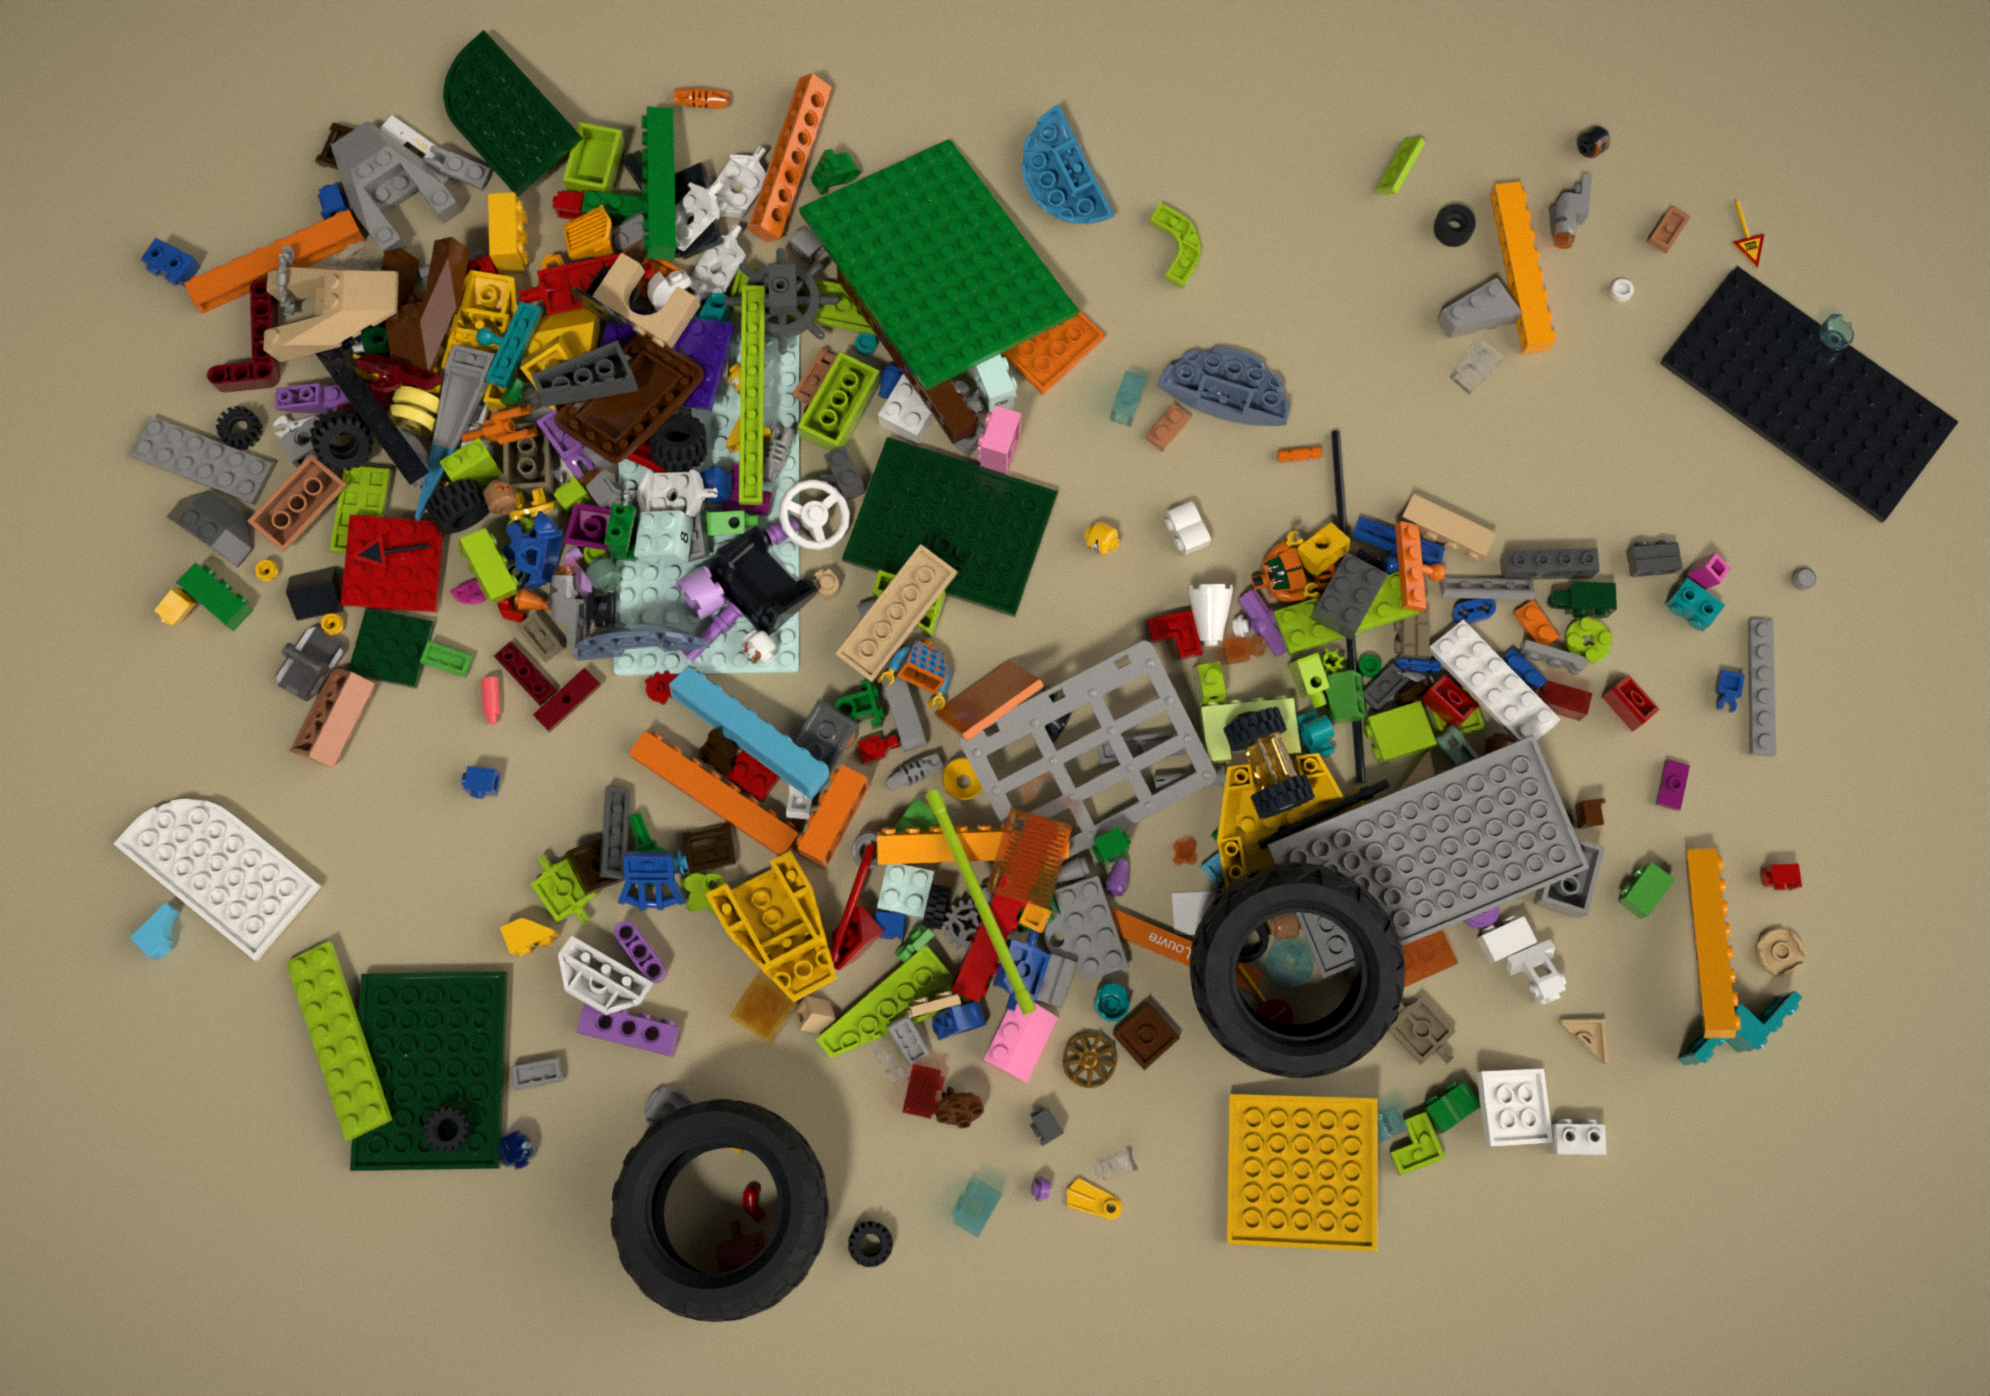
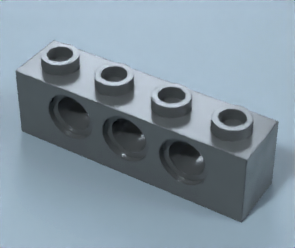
[1500,548,1600,580]

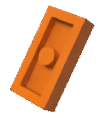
[1513,600,1560,646]

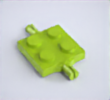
[530,854,597,925]

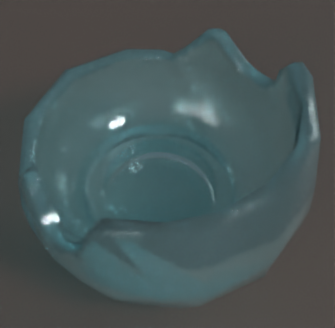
[1819,314,1854,350]

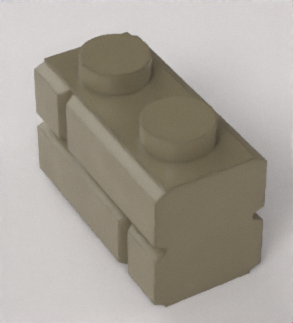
[1394,611,1430,660]

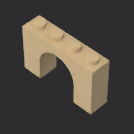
[592,253,701,348]

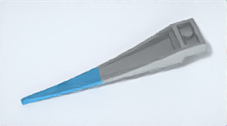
[415,344,495,521]

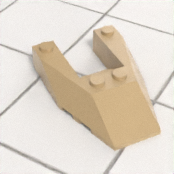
[263,267,398,362]

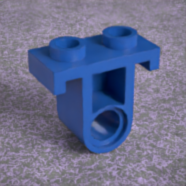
[932,1001,987,1040]

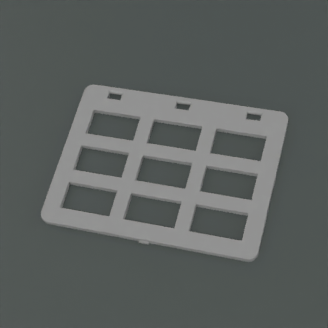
[959,641,1216,871]

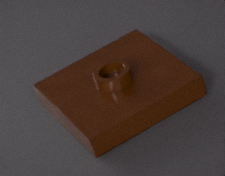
[1112,1002,1180,1071]

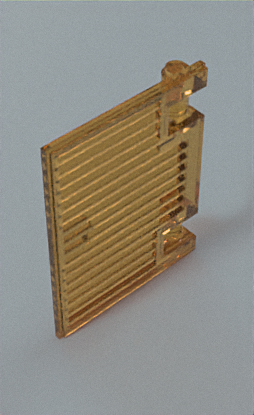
[986,807,1073,909]

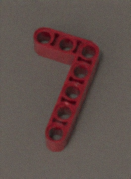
[207,278,280,393]

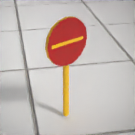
[1237,964,1293,1024]

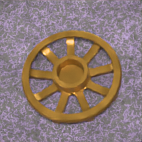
[1062,1033,1116,1088]

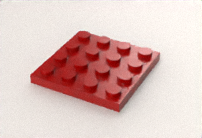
[341,514,444,613]

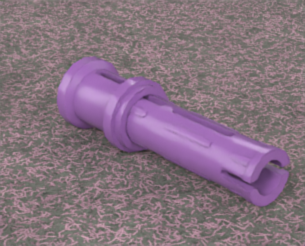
[683,601,744,662]

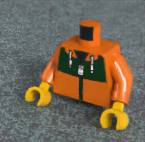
[1251,531,1320,604]

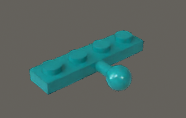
[476,301,543,389]

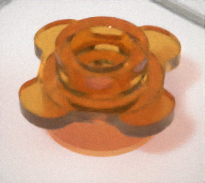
[1172,842,1197,866]

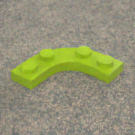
[1149,203,1201,289]

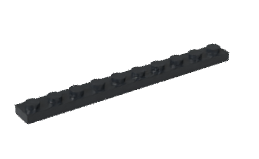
[315,347,429,485]

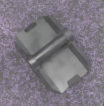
[276,627,345,702]

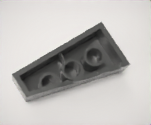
[531,340,639,407]

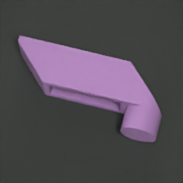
[563,545,595,600]

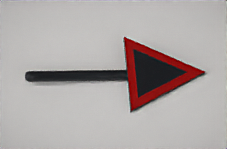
[349,535,429,569]

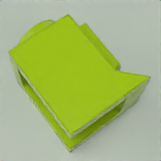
[553,474,591,516]

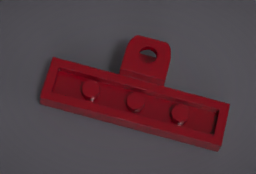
[356,353,442,393]

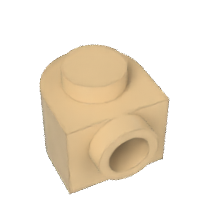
[812,569,840,600]

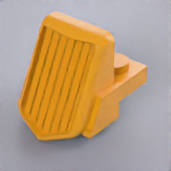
[563,205,614,259]

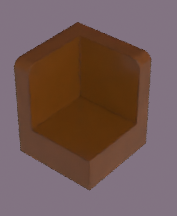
[1575,798,1606,829]

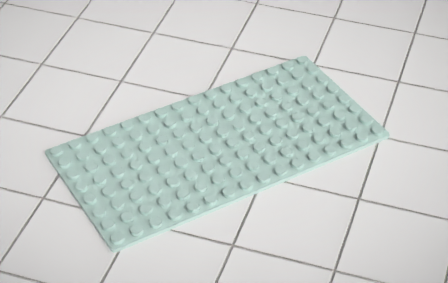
[614,330,800,676]

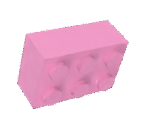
[978,405,1021,475]

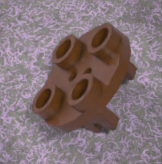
[935,1086,984,1129]

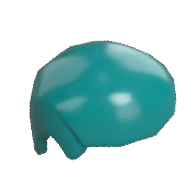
[1093,983,1130,1022]

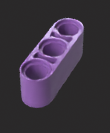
[614,921,667,983]

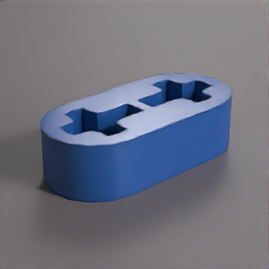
[1451,599,1496,624]

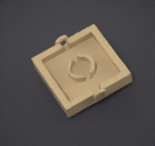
[907,990,961,1019]

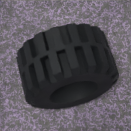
[310,408,373,471]
[649,412,707,472]
[426,479,489,534]

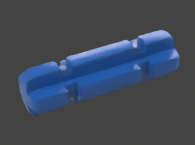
[1395,657,1441,674]

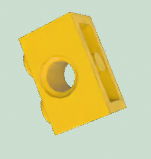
[1297,522,1350,577]

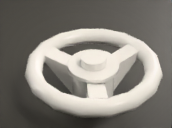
[779,479,850,550]

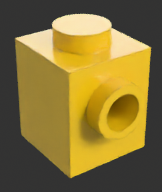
[154,588,198,626]

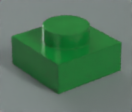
[500,378,525,406]

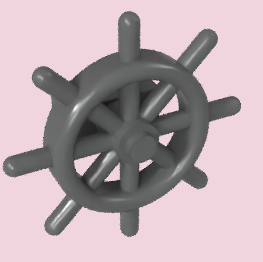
[723,248,840,355]

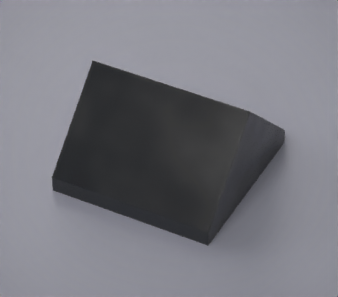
[286,567,343,621]

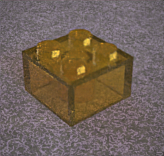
[729,975,799,1045]

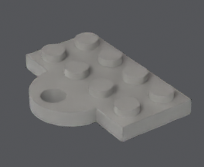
[1045,876,1130,982]

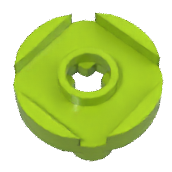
[1564,617,1613,664]

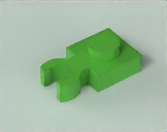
[895,924,935,963]

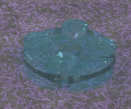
[1265,940,1314,989]

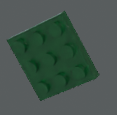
[348,608,435,689]

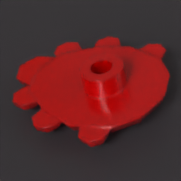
[645,670,678,705]

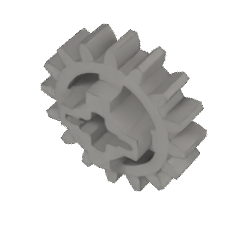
[943,899,979,952]

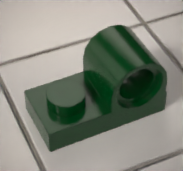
[360,325,390,356]

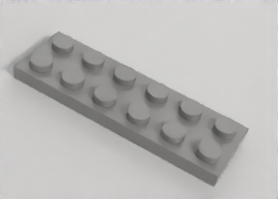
[130,416,275,506]

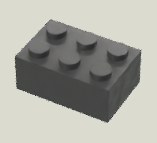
[1310,552,1388,640]

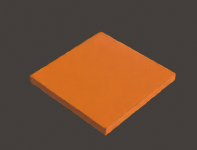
[1000,310,1106,395]
[934,660,1044,741]

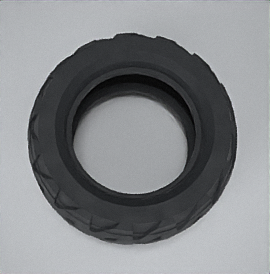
[1190,862,1405,1078]

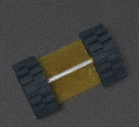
[1223,707,1315,819]

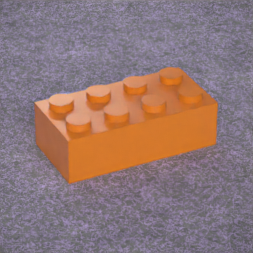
[796,765,869,869]

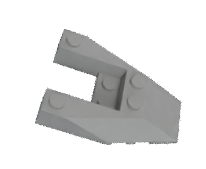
[331,121,462,253]

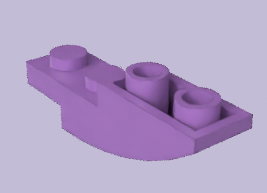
[275,382,369,413]

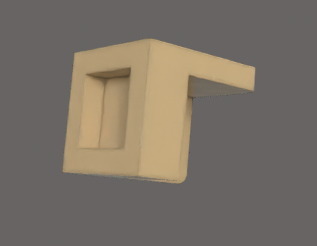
[794,996,836,1034]

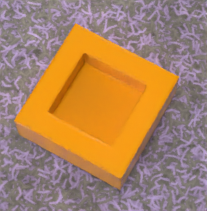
[1019,901,1052,933]

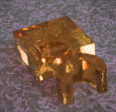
[1222,637,1265,665]

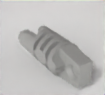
[763,425,794,483]
[885,753,943,790]

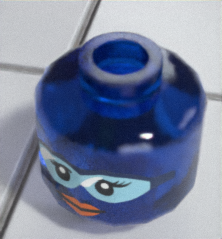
[498,1131,534,1170]

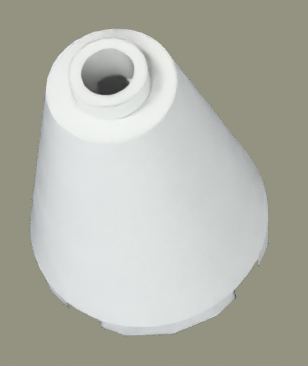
[1187,584,1233,646]

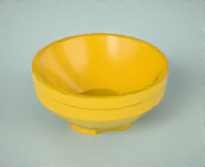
[942,758,983,801]

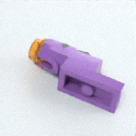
[536,409,599,488]

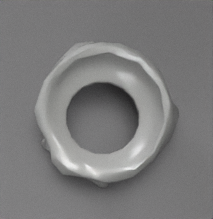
[851,830,879,871]

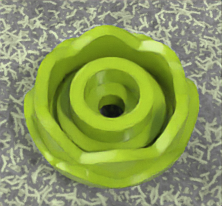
[507,515,535,532]

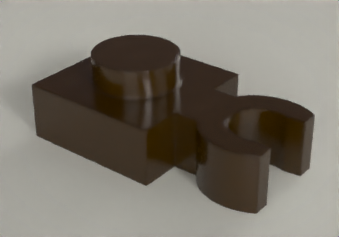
[1393,675,1436,705]

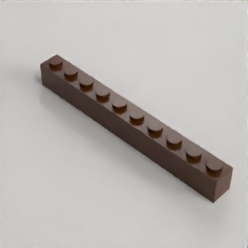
[837,267,978,444]

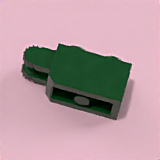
[1547,582,1617,618]

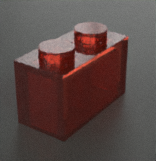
[1538,680,1592,721]
[902,1064,945,1120]

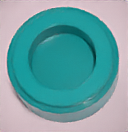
[855,333,877,356]

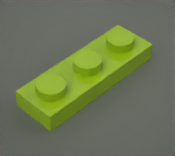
[1376,137,1425,194]

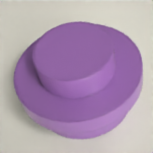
[1031,1176,1050,1201]

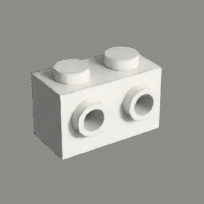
[1550,1119,1607,1155]

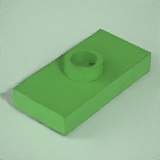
[420,641,473,678]

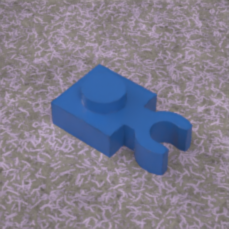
[1715,670,1745,713]

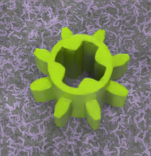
[1319,648,1344,674]

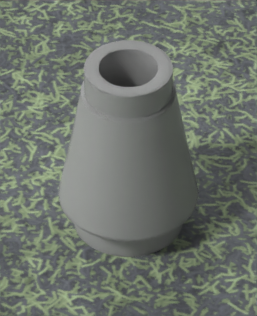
[1054,857,1091,883]

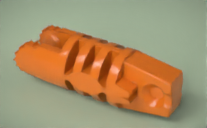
[674,87,731,109]

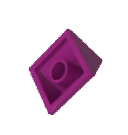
[564,503,611,551]

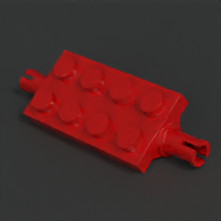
[518,252,654,316]

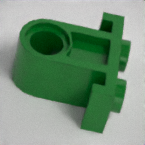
[810,149,860,195]
[834,679,885,730]

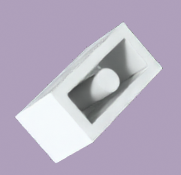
[1476,915,1537,964]

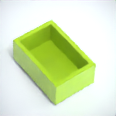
[562,122,626,193]

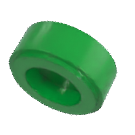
[1357,654,1381,678]

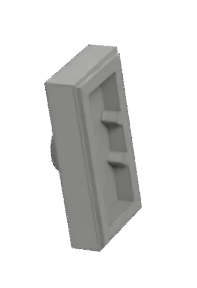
[886,1013,931,1067]
[511,1057,564,1091]

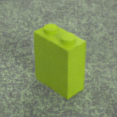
[439,438,503,488]
[1363,701,1437,765]

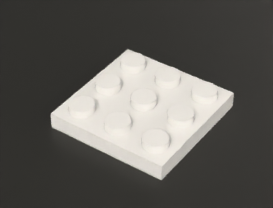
[1476,1069,1554,1147]

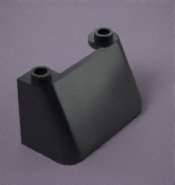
[709,526,818,636]

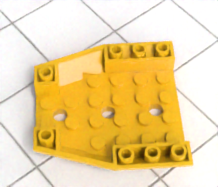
[1217,753,1351,888]

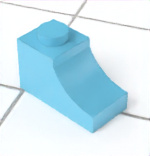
[129,903,181,960]

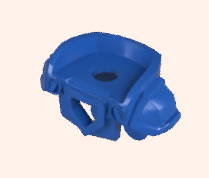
[503,510,563,589]

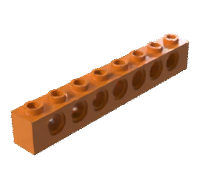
[747,73,832,242]

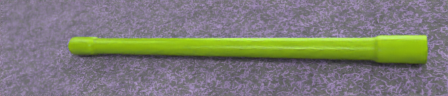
[925,789,1037,1016]

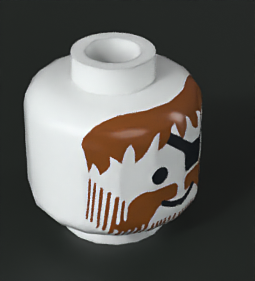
[741,629,776,665]

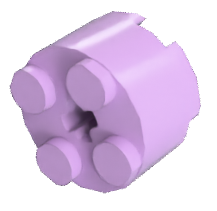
[675,565,727,621]

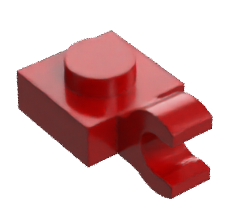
[857,735,900,765]

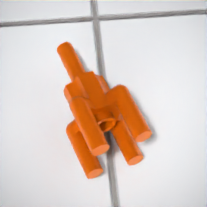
[462,405,538,444]

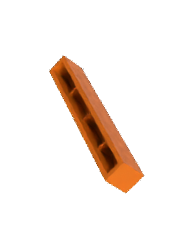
[184,210,365,314]
[628,731,800,856]

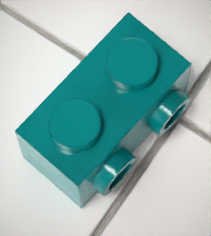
[1665,577,1725,632]

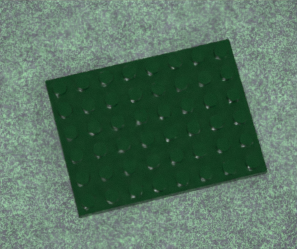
[842,437,1058,617]
[350,971,508,1171]

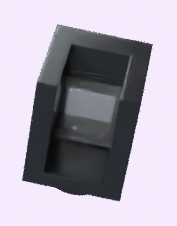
[588,592,616,627]

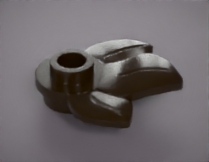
[699,728,737,774]

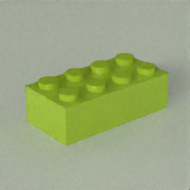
[797,352,881,452]

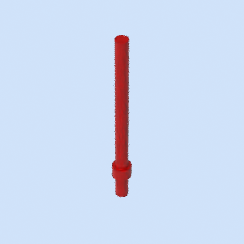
[829,844,876,968]

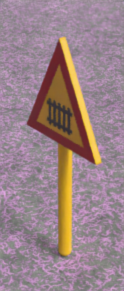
[1732,200,1765,269]

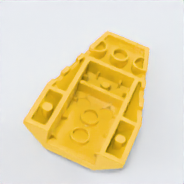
[705,850,837,1002]

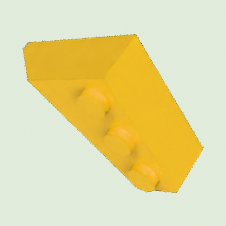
[522,308,601,359]

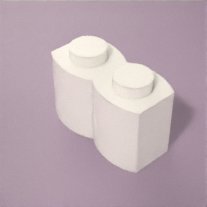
[1164,501,1211,555]

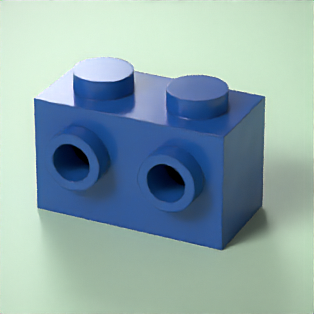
[141,237,201,287]

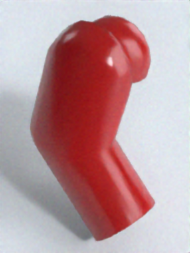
[743,1184,766,1223]

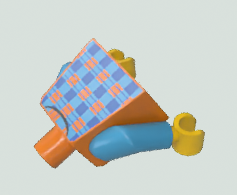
[878,639,951,710]

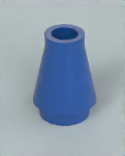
[878,365,902,399]

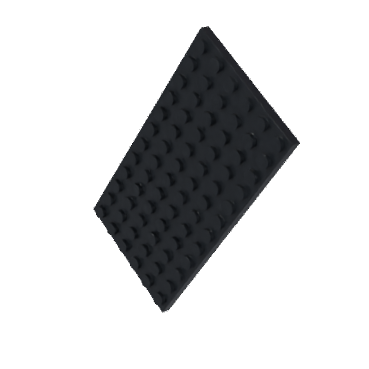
[1661,266,1958,523]

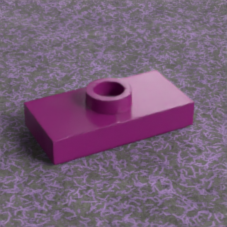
[1655,759,1690,811]

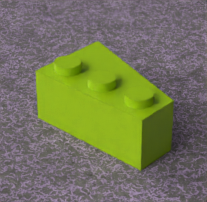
[458,528,519,606]

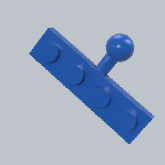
[1352,516,1445,574]

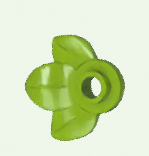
[680,872,725,915]

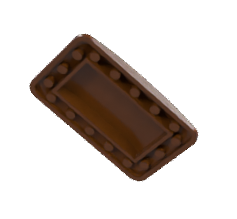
[554,334,704,463]

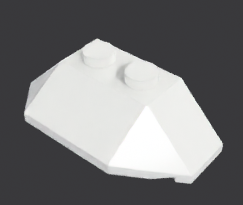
[558,936,654,1015]

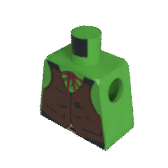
[705,507,758,536]

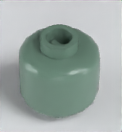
[586,557,621,592]

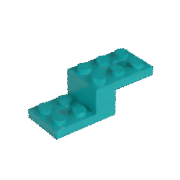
[1678,991,1803,1066]

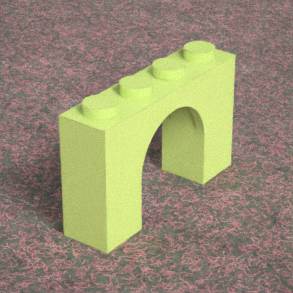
[1199,696,1301,765]

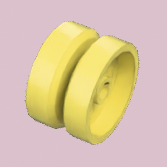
[387,386,440,437]

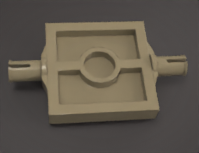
[1388,996,1456,1065]

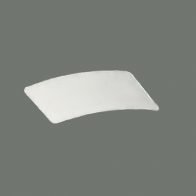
[1397,671,1426,681]

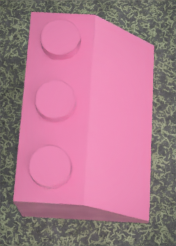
[983,1003,1058,1083]

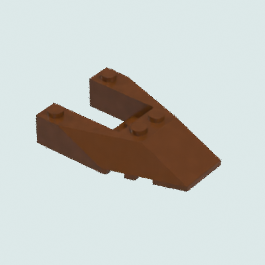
[381,237,470,372]

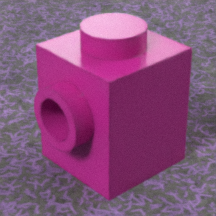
[1687,552,1731,590]

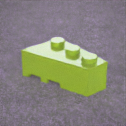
[872,570,946,638]

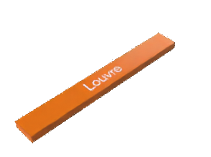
[1110,907,1263,994]

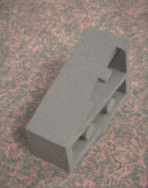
[1437,278,1523,338]

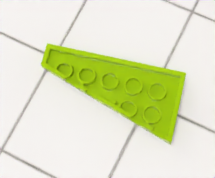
[815,944,971,1058]

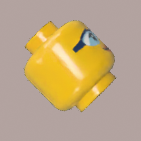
[1084,522,1120,555]

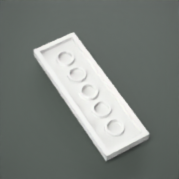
[1430,620,1561,741]

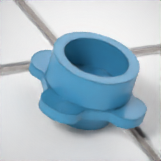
[673,850,688,876]

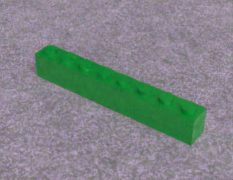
[641,106,676,260]

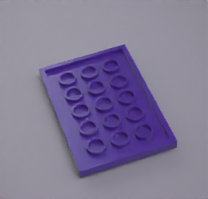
[601,309,735,411]

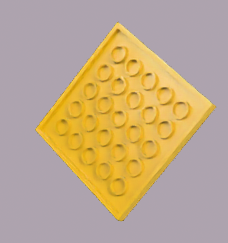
[1227,1094,1378,1252]

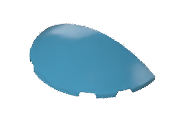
[1021,104,1114,224]

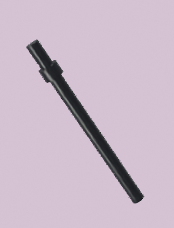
[1258,779,1390,849]

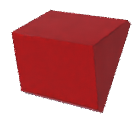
[1421,674,1479,728]
[1602,675,1660,732]
[832,905,884,971]

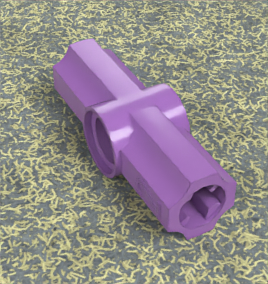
[1238,589,1287,657]

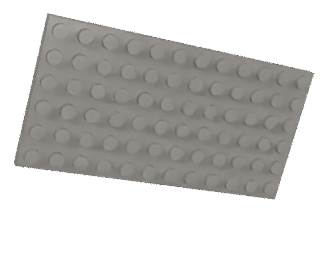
[1267,735,1589,978]

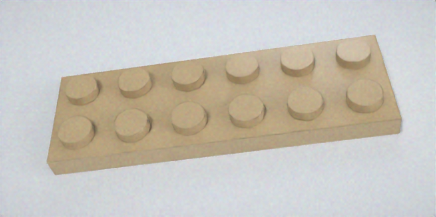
[835,544,958,683]

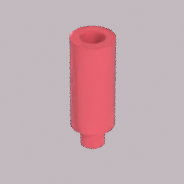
[481,677,500,725]

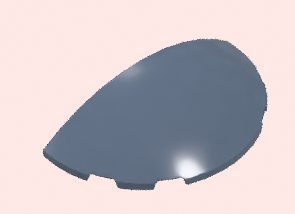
[1157,347,1289,426]
[573,623,710,661]

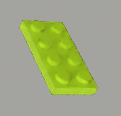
[329,466,392,555]

